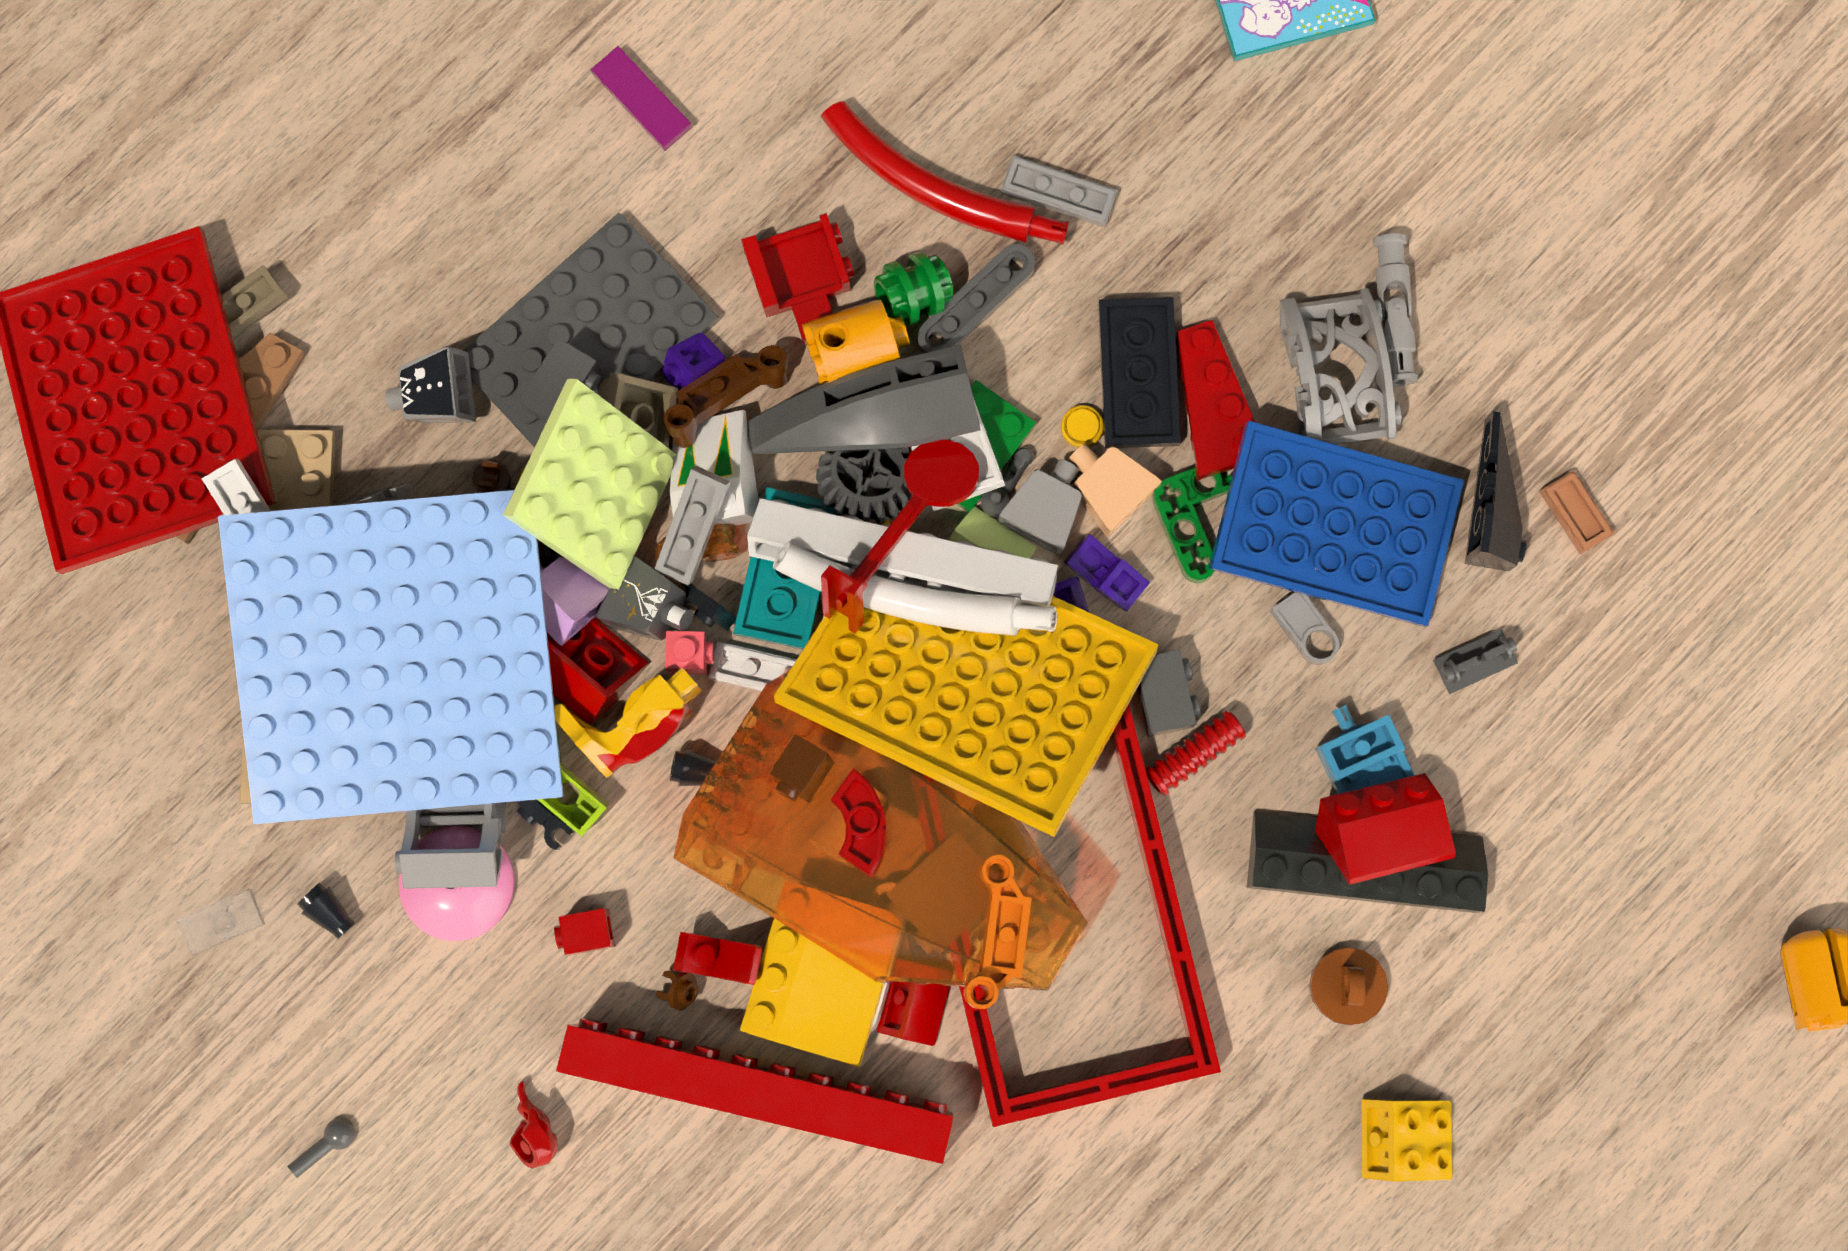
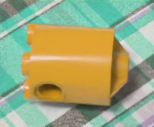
[802,299,910,385]

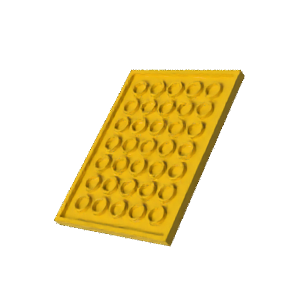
[774,520,1159,837]

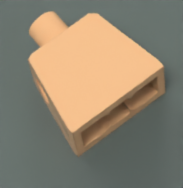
[1069,443,1162,537]

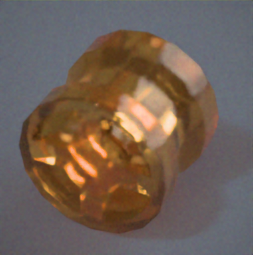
[703,524,740,562]

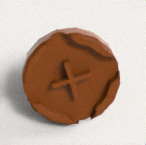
[1309,947,1388,1025]

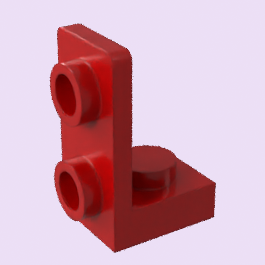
[673,932,762,985]

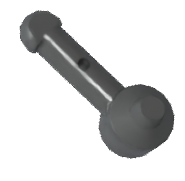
[980,448,1033,518]

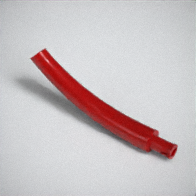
[821,101,1069,245]

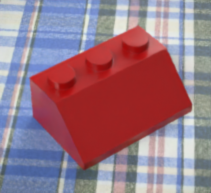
[547,618,649,725]
[1315,773,1456,885]

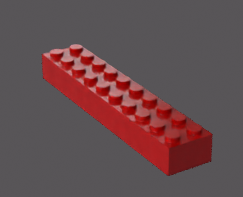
[556,1018,954,1164]

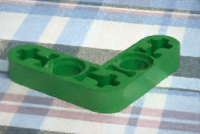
[1152,468,1232,584]

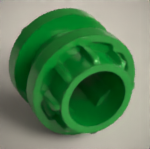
[874,251,953,326]

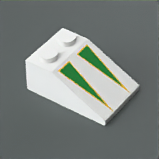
[670,410,759,531]

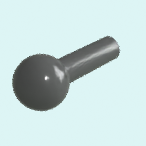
[287,1118,355,1178]

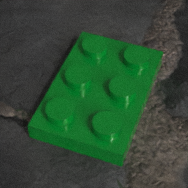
[956,380,1036,513]

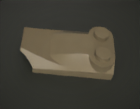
[598,373,678,448]

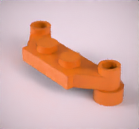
[963,855,1032,1009]

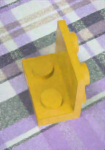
[1361,1099,1452,1182]

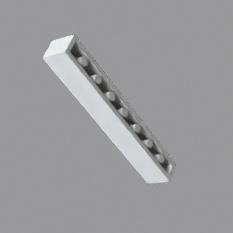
[747,498,1058,607]

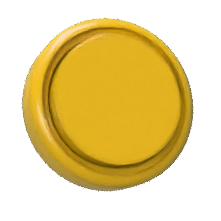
[1061,405,1104,448]

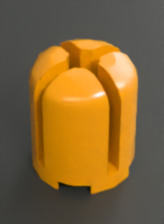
[1780,928,1848,1031]

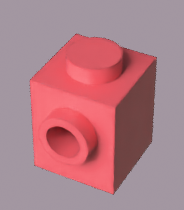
[665,631,714,675]

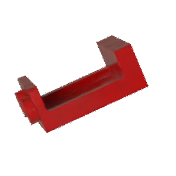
[741,213,855,318]

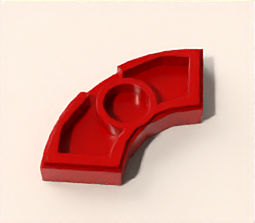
[830,768,887,878]

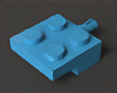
[1315,705,1414,794]

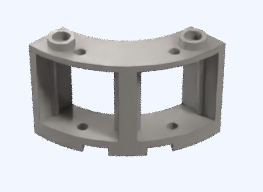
[395,802,506,889]

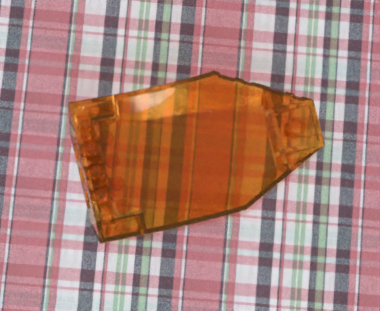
[673,669,1088,991]

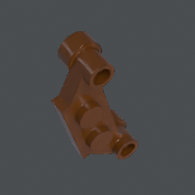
[664,345,788,448]

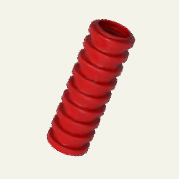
[1145,710,1246,796]

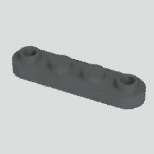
[917,244,1035,354]

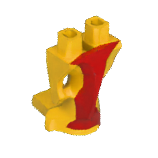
[554,668,703,779]

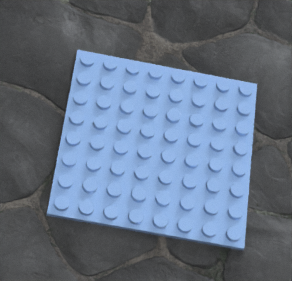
[218,490,564,824]

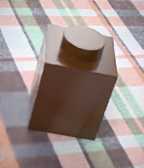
[769,734,834,803]

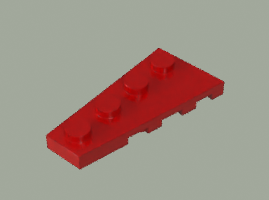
[1176,320,1256,481]

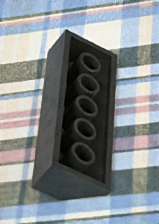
[1247,812,1488,913]

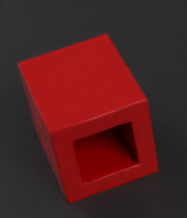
[554,908,615,956]

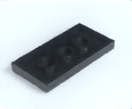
[1098,297,1181,449]

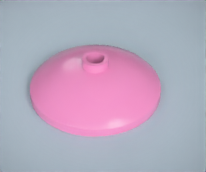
[399,826,515,941]

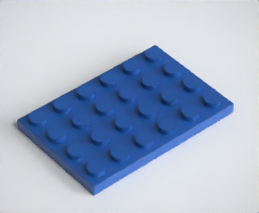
[1209,421,1464,627]

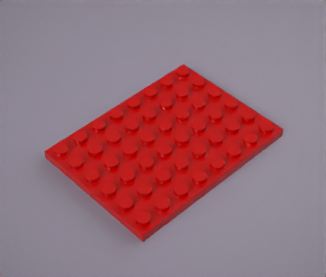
[0,226,276,574]

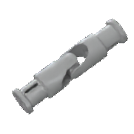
[1373,233,1418,386]

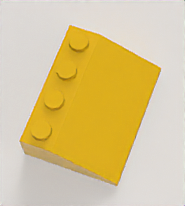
[740,880,902,1067]

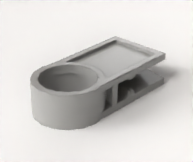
[1270,592,1339,665]

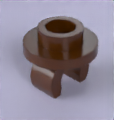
[472,460,511,493]
[656,971,698,1011]

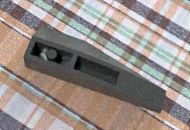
[747,345,981,454]

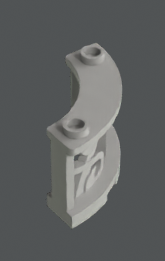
[1280,288,1402,444]

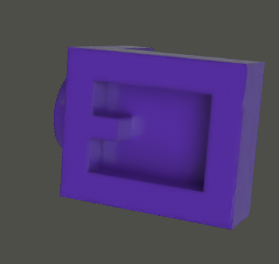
[662,332,725,391]

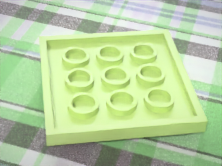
[503,379,676,589]

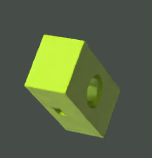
[537,762,609,837]

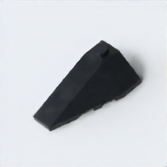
[1464,411,1526,572]

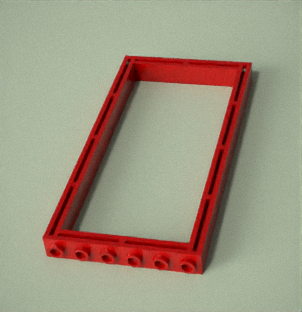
[907,620,1221,1127]

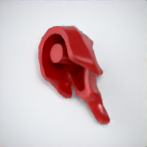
[510,1080,558,1169]

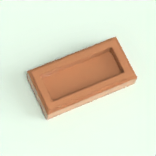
[1539,470,1615,554]

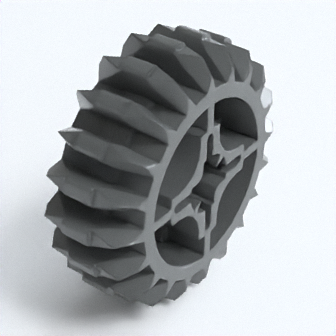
[816,448,913,525]

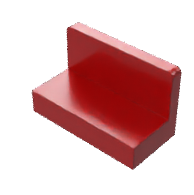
[877,957,953,1046]

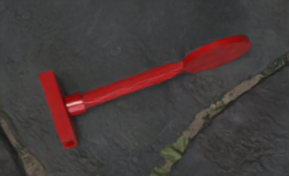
[821,440,979,634]

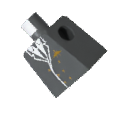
[595,555,693,641]

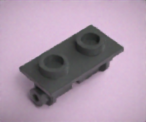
[1433,629,1518,694]

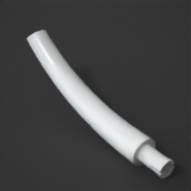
[773,542,1057,636]

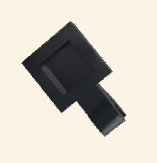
[679,582,736,631]
[516,799,576,850]

